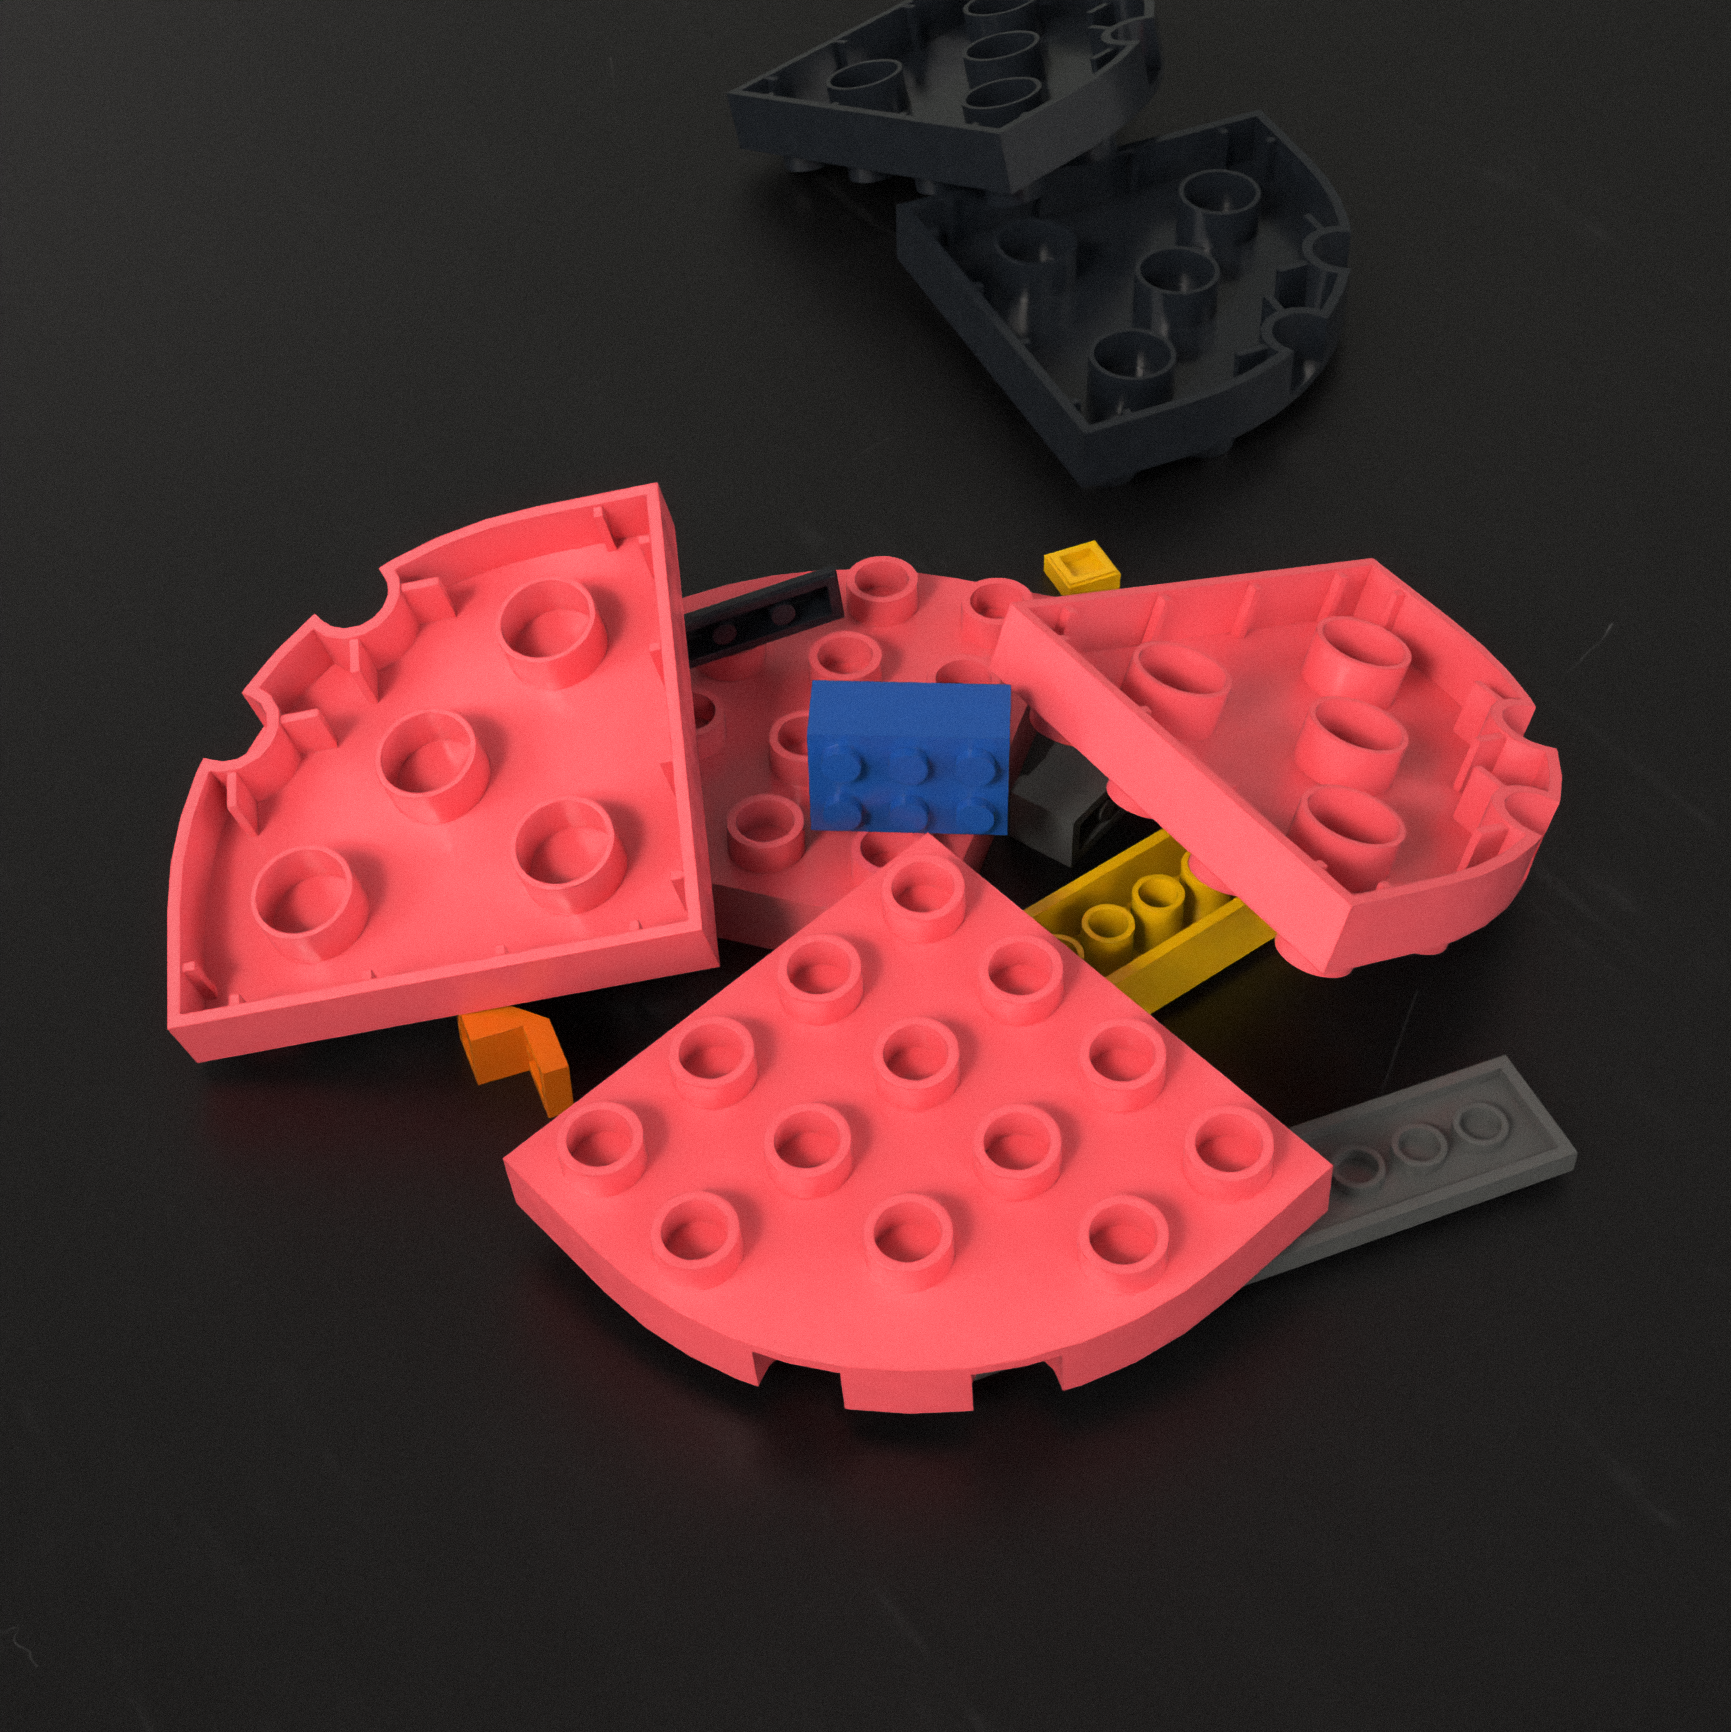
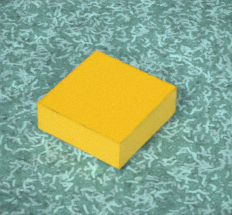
[1043,540,1121,596]

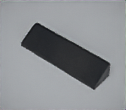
[684,565,845,669]

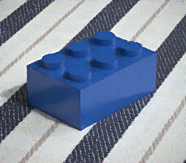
[807,680,1011,835]

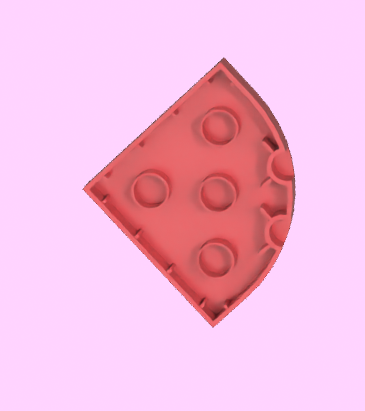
[167,482,720,1063]
[682,556,1053,950]
[989,558,1562,978]
[503,832,1333,1414]

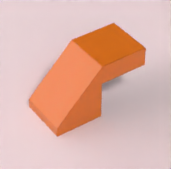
[456,1005,574,1118]

